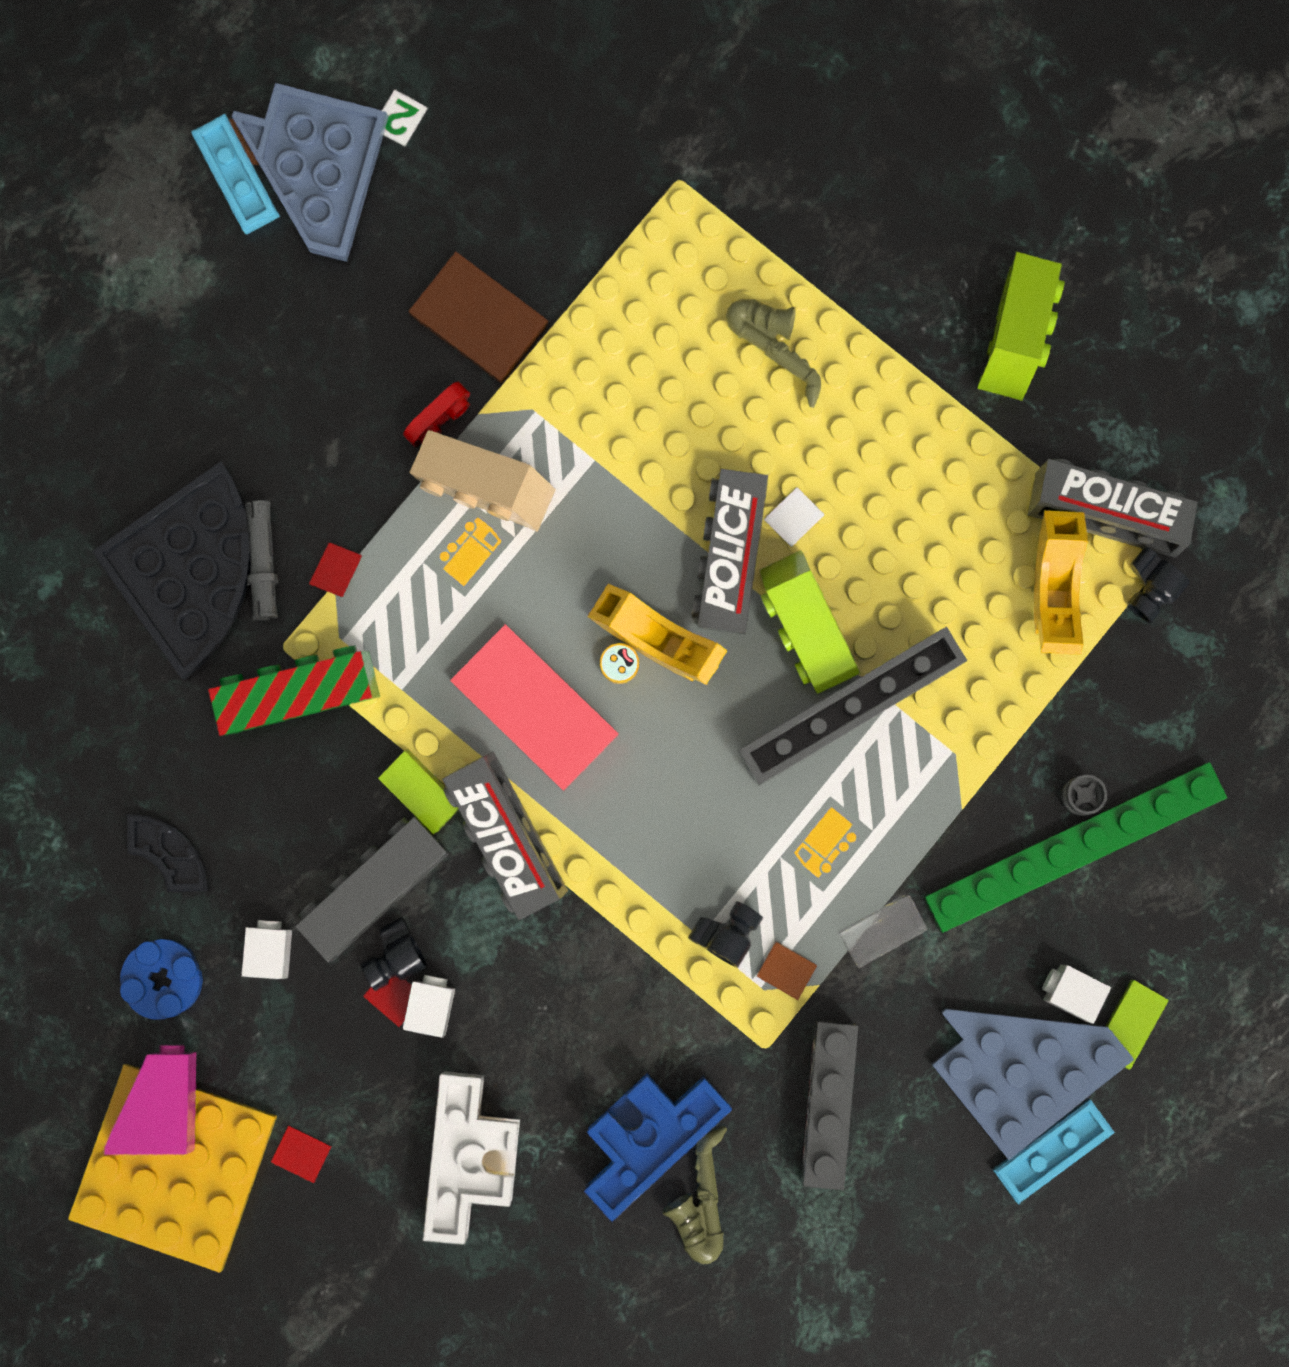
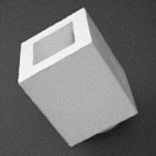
[242,920,292,979]
[1042,965,1111,1024]
[403,975,455,1037]

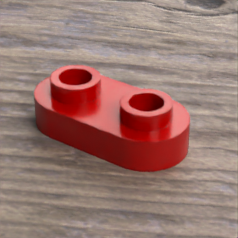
[403,381,470,447]

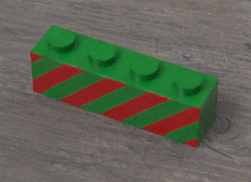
[208,645,380,736]

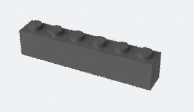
[738,626,968,786]

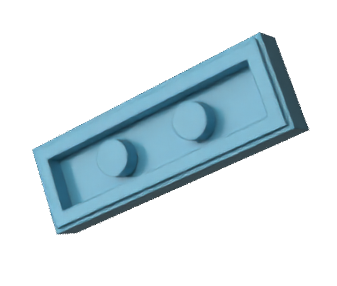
[191,114,280,235]
[992,1099,1115,1204]

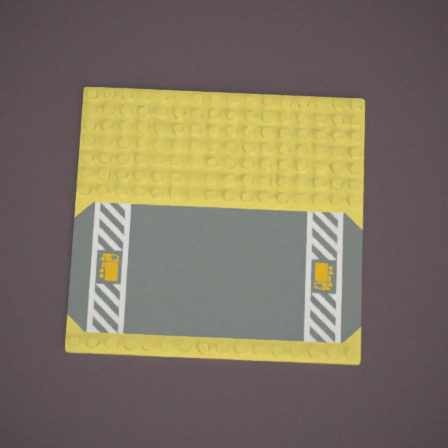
[283,180,1143,1048]

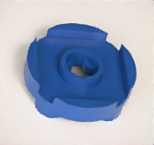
[120,939,203,1020]

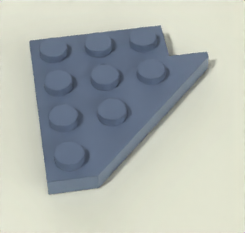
[232,83,388,262]
[931,1008,1134,1160]

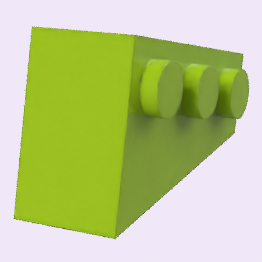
[977,252,1065,401]
[759,550,861,694]

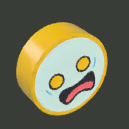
[600,643,639,684]

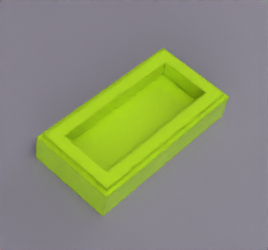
[378,749,459,835]
[1106,980,1169,1070]

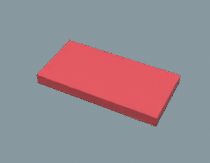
[450,624,619,791]

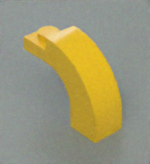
[1034,510,1088,655]
[587,584,727,684]

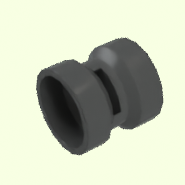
[1060,775,1107,816]

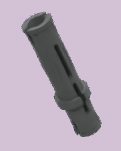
[245,500,279,621]

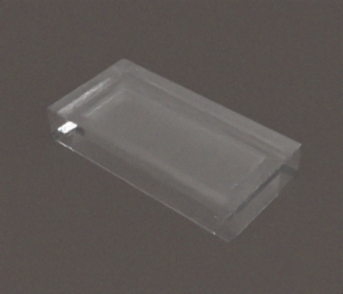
[838,894,928,968]

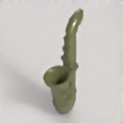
[726,299,821,408]
[662,1126,727,1264]

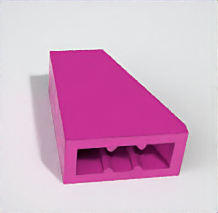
[104,1045,196,1155]

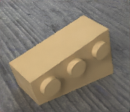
[410,430,556,532]

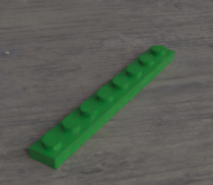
[924,762,1227,933]

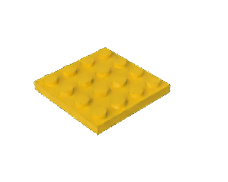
[68,1064,277,1273]

